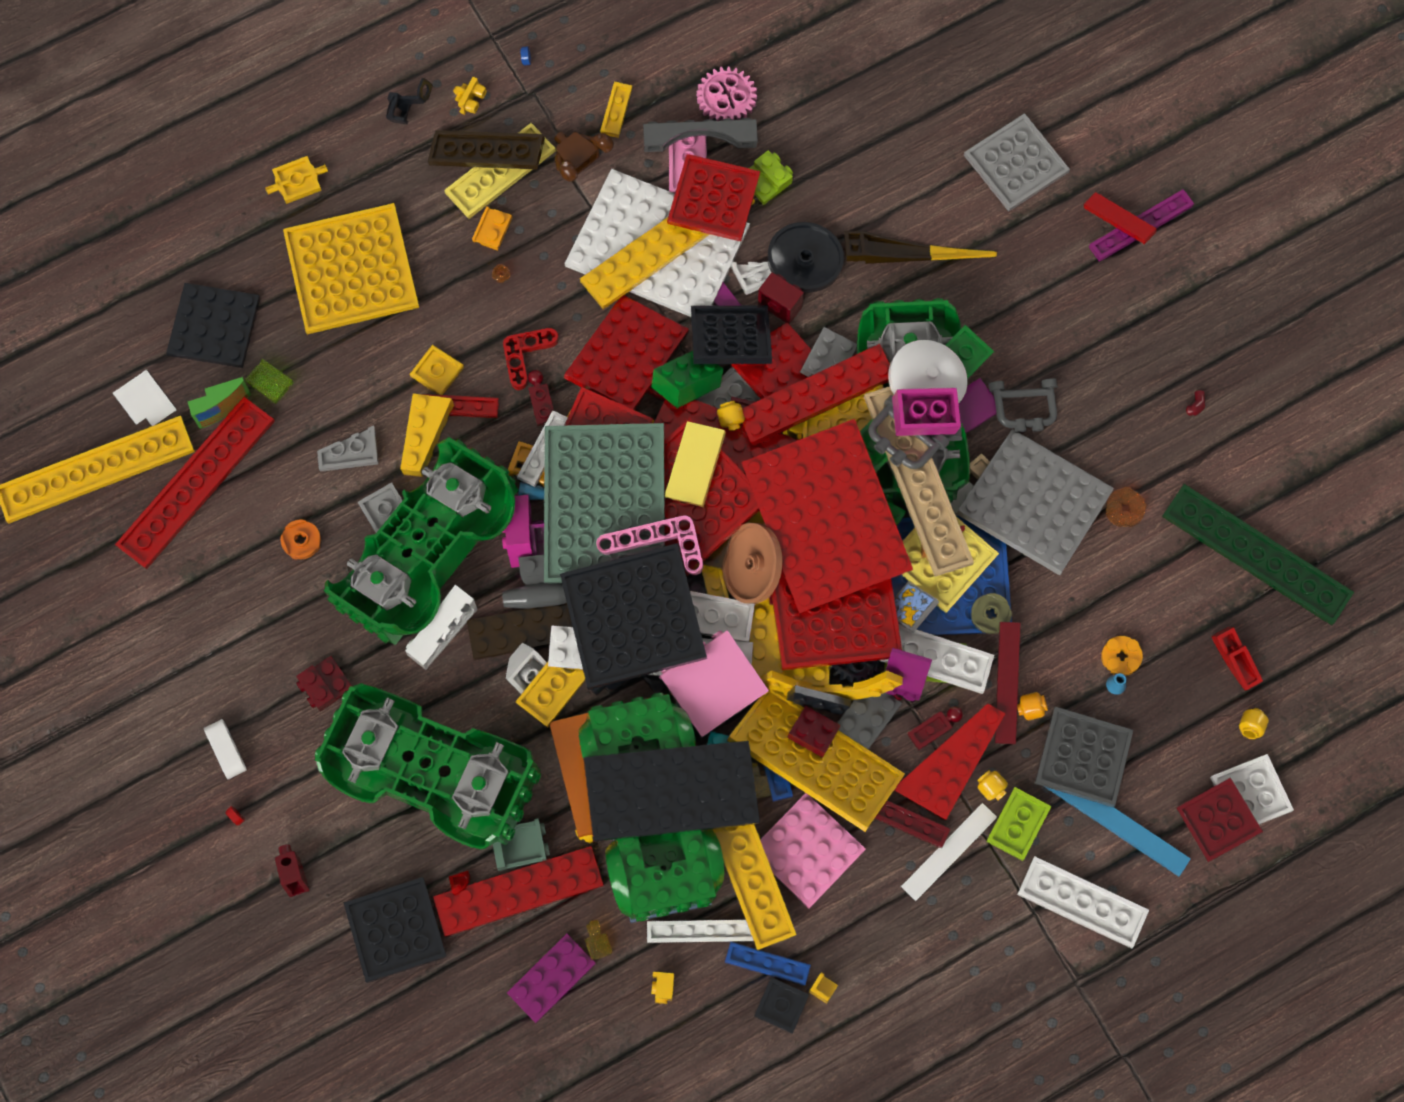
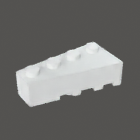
[405,585,478,670]

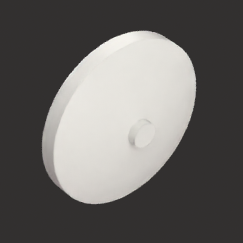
[888,340,967,403]

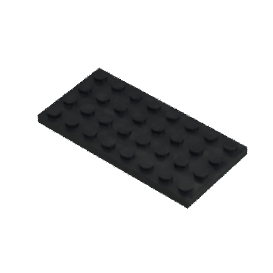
[583,741,760,842]

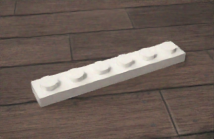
[647,920,753,943]

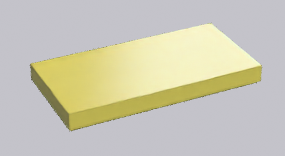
[665,421,726,507]

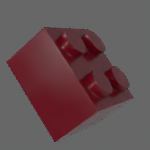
[758,272,804,325]

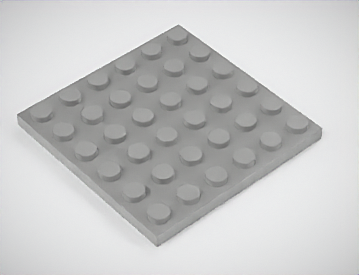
[956,429,1114,575]

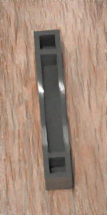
[643,118,758,152]

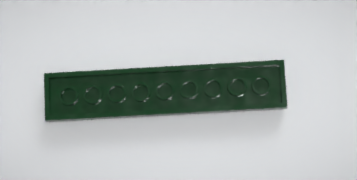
[1162,484,1354,626]

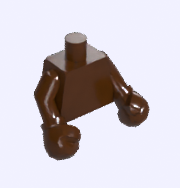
[554,132,614,182]

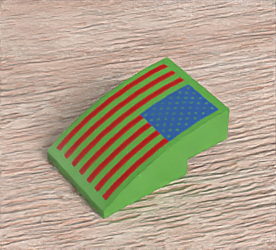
[188,377,251,429]

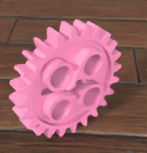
[697,66,757,121]

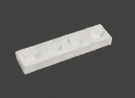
[517,411,568,487]

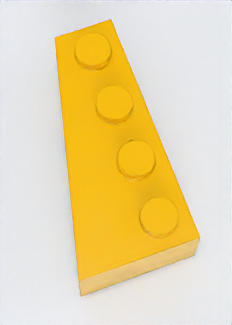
[400,394,454,477]

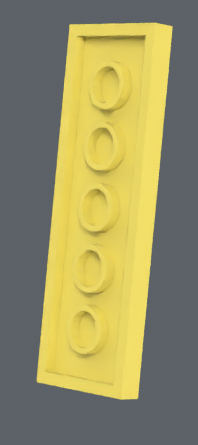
[444,123,556,219]

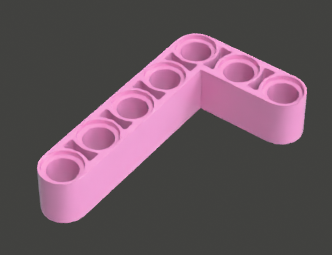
[596,516,703,575]

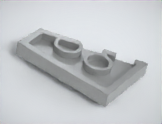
[317,425,379,472]

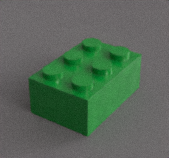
[651,351,723,408]

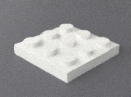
[1210,754,1294,825]

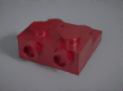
[296,656,352,712]

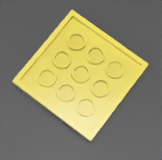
[901,517,999,613]

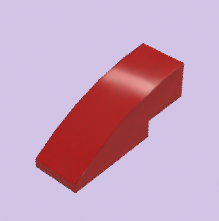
[1211,627,1263,691]

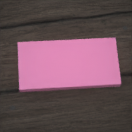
[669,136,707,194]

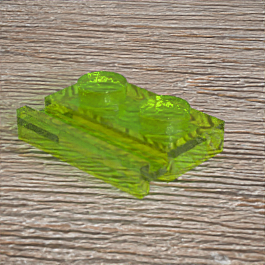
[245,359,294,404]

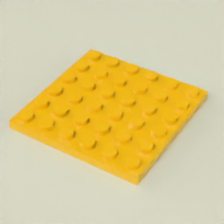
[283,203,419,334]

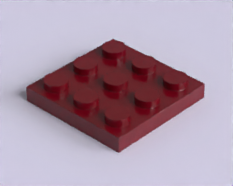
[1177,777,1263,862]

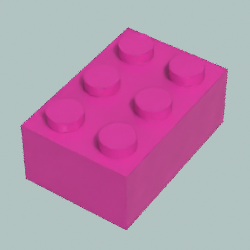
[892,388,961,436]

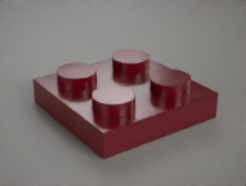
[787,705,841,758]

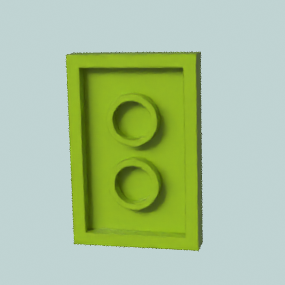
[986,787,1051,861]

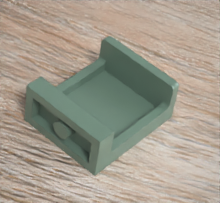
[493,818,550,871]

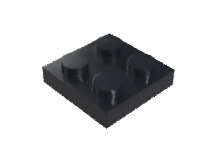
[754,977,809,1034]

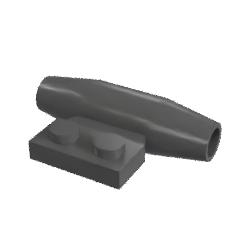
[502,555,567,609]

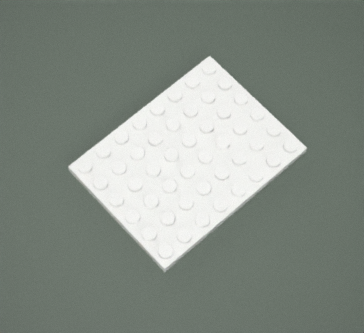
[565,169,750,317]

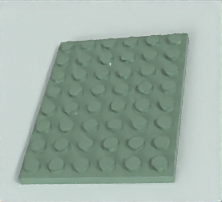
[544,423,665,583]

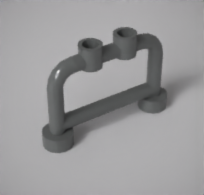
[988,378,1058,433]
[868,395,949,469]

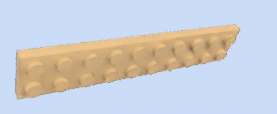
[864,386,974,577]

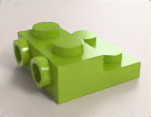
[749,150,793,205]

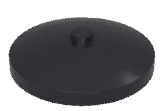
[767,222,844,293]

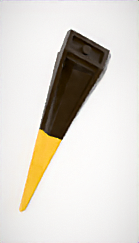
[844,231,997,264]

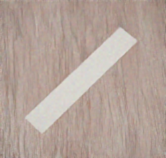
[901,803,997,901]

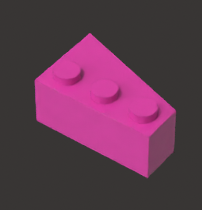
[502,495,533,568]

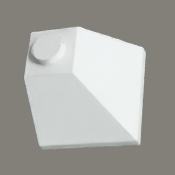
[506,643,547,694]

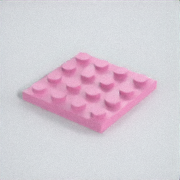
[760,793,866,909]

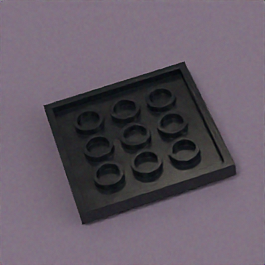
[166,283,260,368]
[691,305,772,364]
[344,877,447,983]

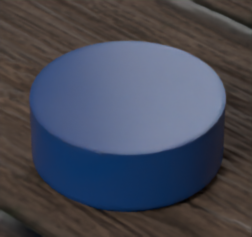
[520,46,531,66]

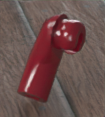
[1186,390,1205,416]

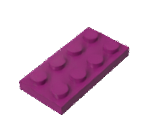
[507,934,596,1023]

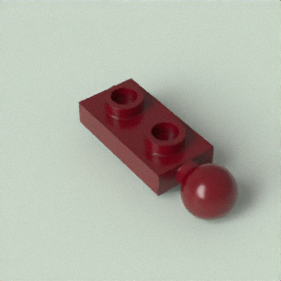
[528,370,554,426]
[907,706,963,751]

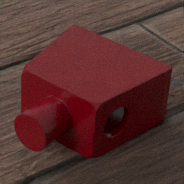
[275,844,310,897]

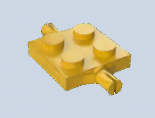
[265,156,328,204]

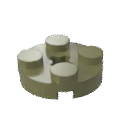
[971,593,1012,634]

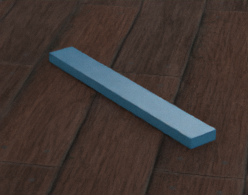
[1045,787,1191,877]

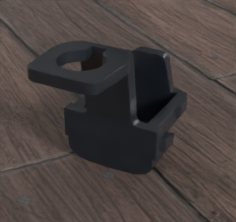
[386,78,433,125]

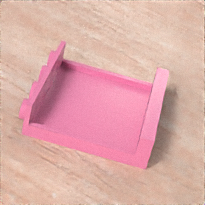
[659,630,769,738]

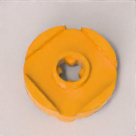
[1101,636,1143,676]

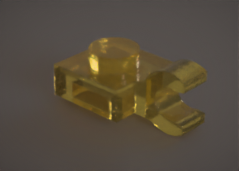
[752,763,771,799]
[585,920,613,960]

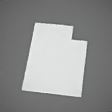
[113,370,176,426]

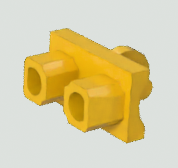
[453,77,487,115]

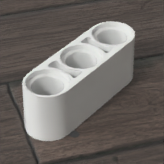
[204,719,247,779]

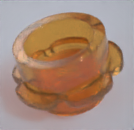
[492,264,510,283]

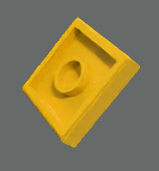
[410,344,464,395]

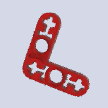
[503,328,559,390]

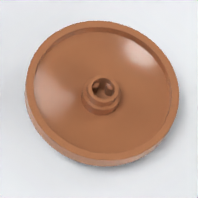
[722,523,782,604]

